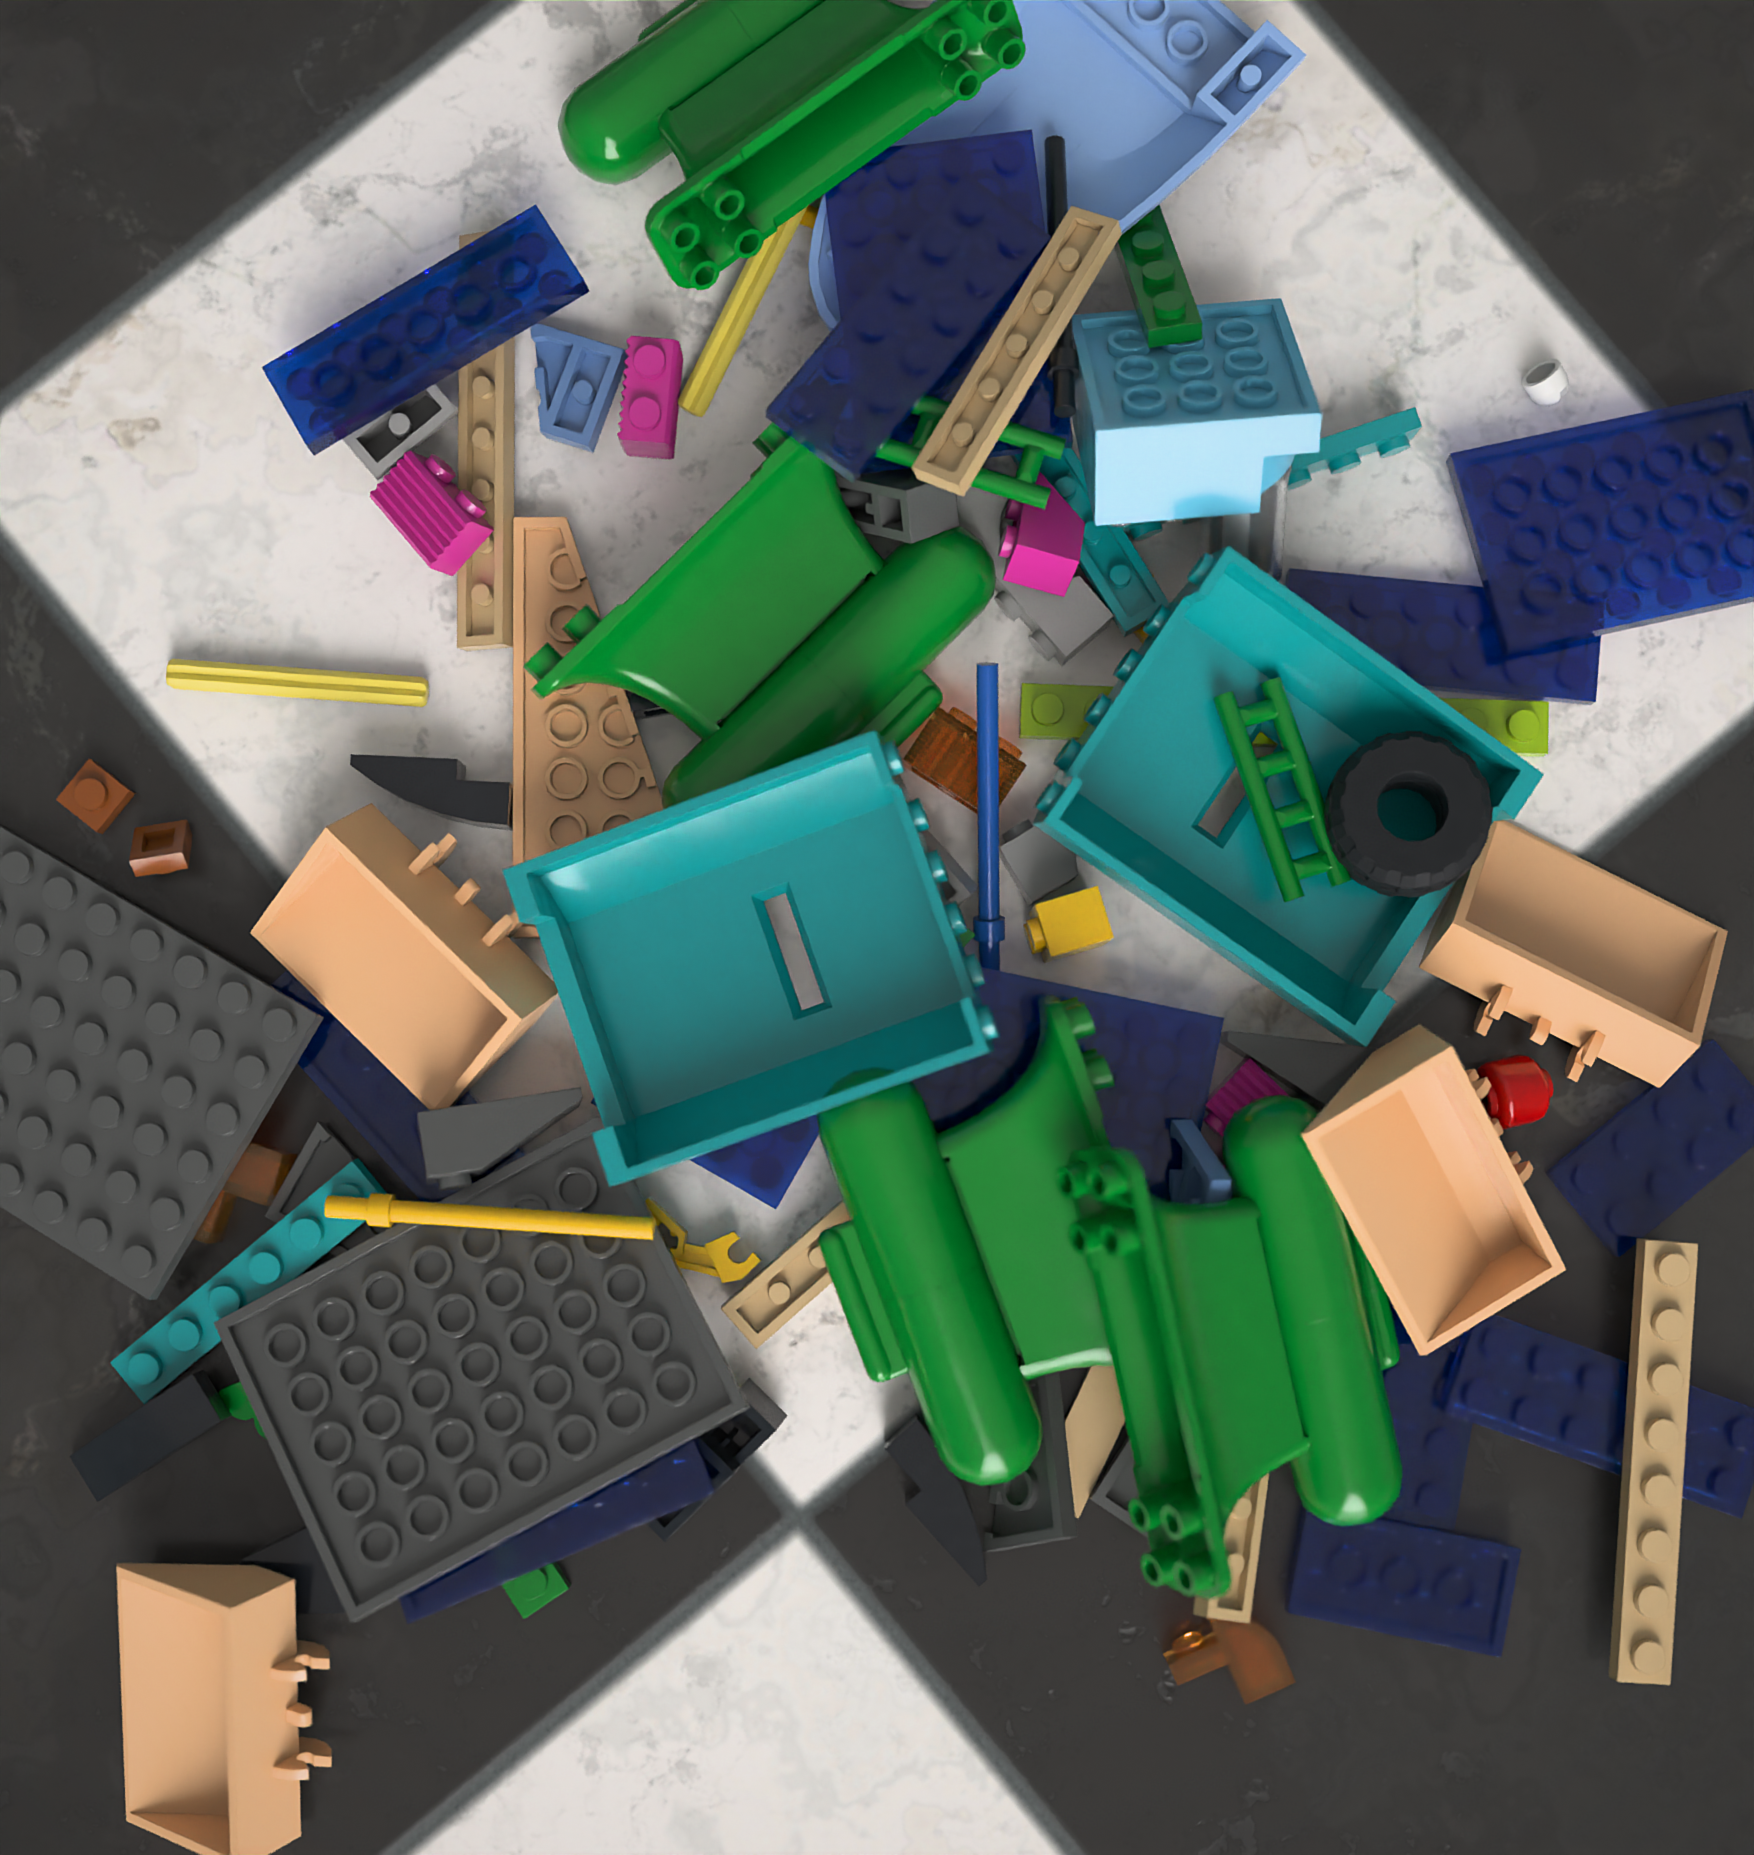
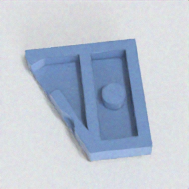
[530,322,627,453]
[1169,1119,1232,1204]

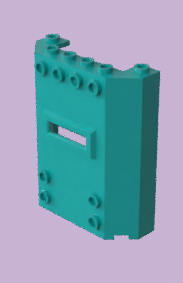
[1032,546,1544,1047]
[502,730,999,1186]

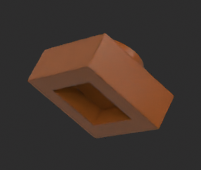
[56,759,136,834]
[129,819,193,877]

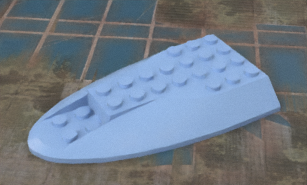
[808,0,1306,347]

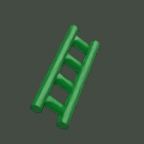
[837,374,1067,510]
[1213,677,1352,903]

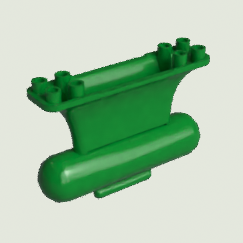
[557,0,1026,290]
[523,376,996,810]
[817,994,1114,1486]
[1055,1095,1403,1599]

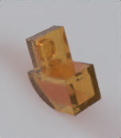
[193,1142,297,1244]
[1163,1615,1296,1704]

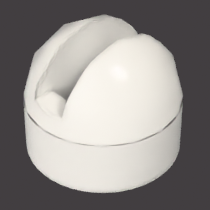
[1521,359,1569,406]

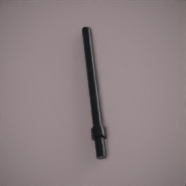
[1044,135,1080,418]

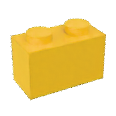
[1023,886,1114,963]

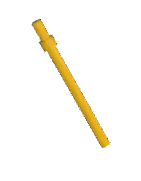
[324,1193,655,1240]

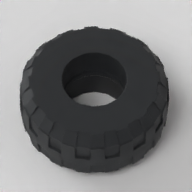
[1324,730,1493,898]

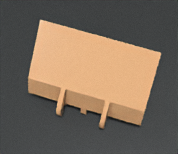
[250,803,559,1110]
[1419,820,1728,1088]
[1301,1024,1566,1355]
[117,1563,332,1855]

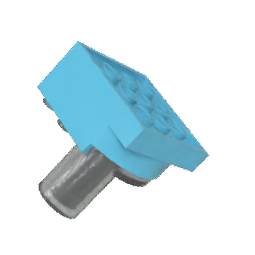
[1071,298,1322,581]

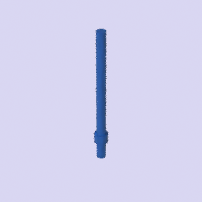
[973,662,1005,982]

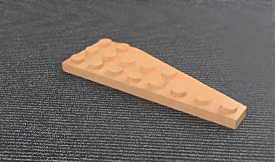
[512,517,663,939]

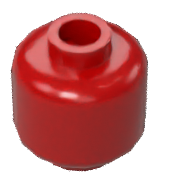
[1476,1054,1554,1130]

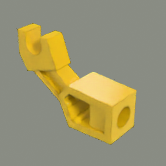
[645,1197,762,1283]

